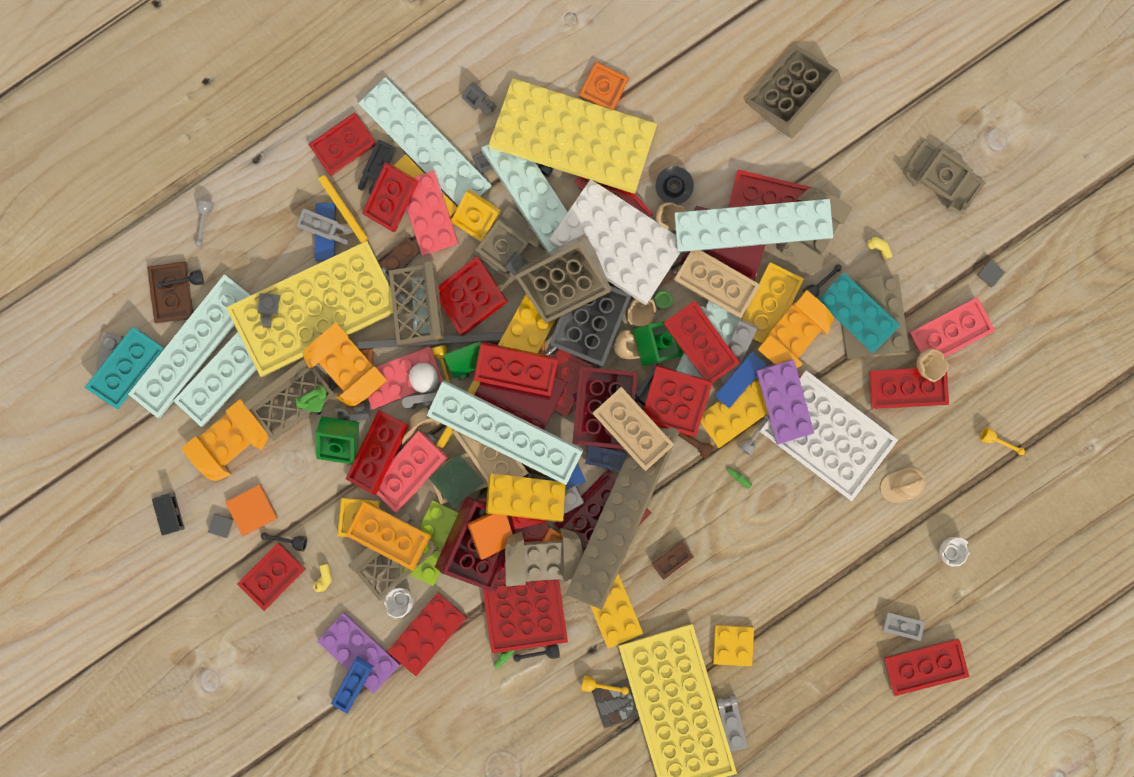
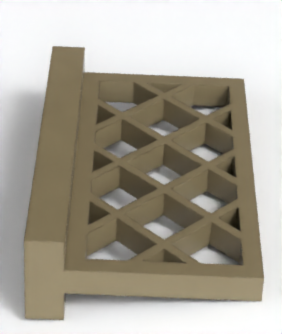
[389,261,445,346]
[244,359,335,441]
[348,513,438,601]

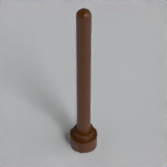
[635,400,714,459]

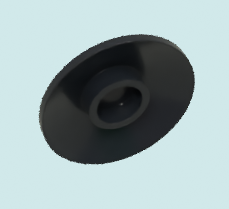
[655,166,694,204]

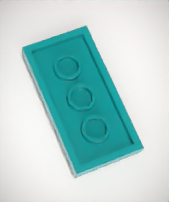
[818,272,901,353]
[85,326,165,410]

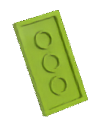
[399,500,459,586]

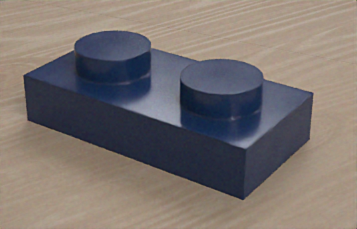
[585,446,627,471]

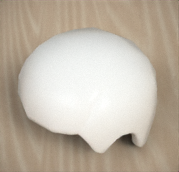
[409,363,439,394]
[940,537,970,567]
[384,587,413,618]

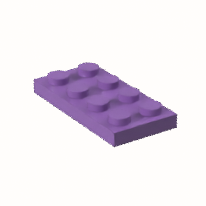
[756,359,814,444]
[317,612,400,694]

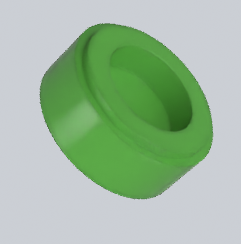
[654,290,673,310]

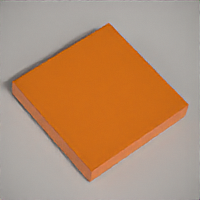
[579,61,629,110]
[225,484,278,536]
[467,514,513,560]

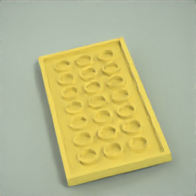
[489,78,657,194]
[226,241,400,377]
[618,623,737,777]

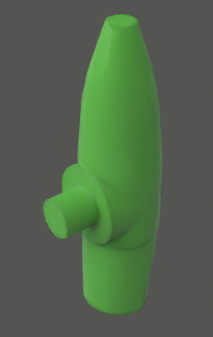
[726,468,752,489]
[493,650,515,669]

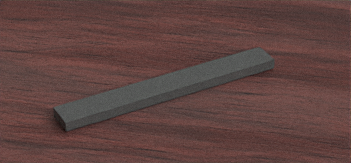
[357,332,504,349]

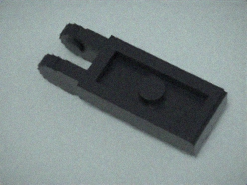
[358,139,396,195]

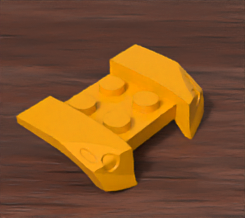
[758,290,834,368]
[303,322,387,406]
[181,399,269,481]

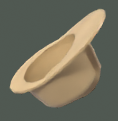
[402,408,442,446]
[880,467,926,503]

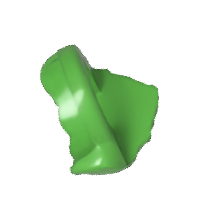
[296,385,327,412]

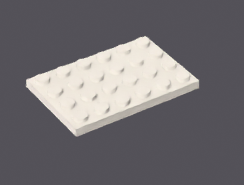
[549,179,680,305]
[759,370,898,501]

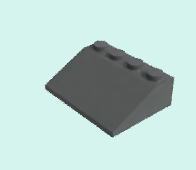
[549,286,631,367]

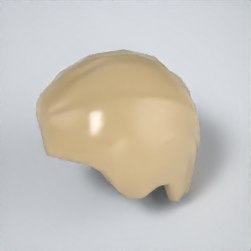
[655,202,686,232]
[626,297,656,327]
[613,330,640,360]
[916,348,949,382]

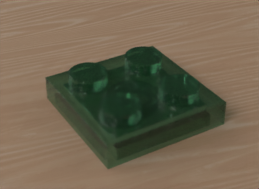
[429,453,484,508]

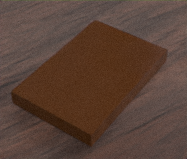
[147,261,193,324]

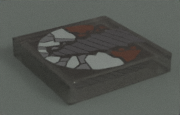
[592,679,639,729]

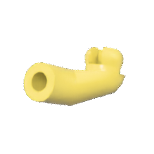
[867,237,893,260]
[313,564,332,592]

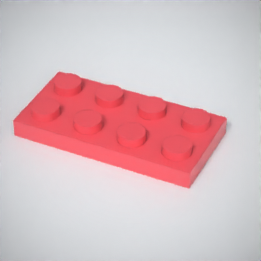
[407,170,459,256]
[908,297,995,358]
[368,346,443,410]
[377,430,448,513]

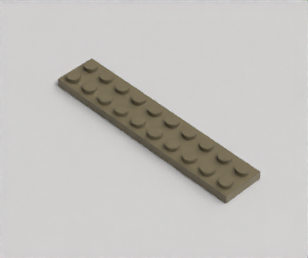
[566,426,679,610]

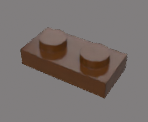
[380,237,421,277]
[652,541,694,580]

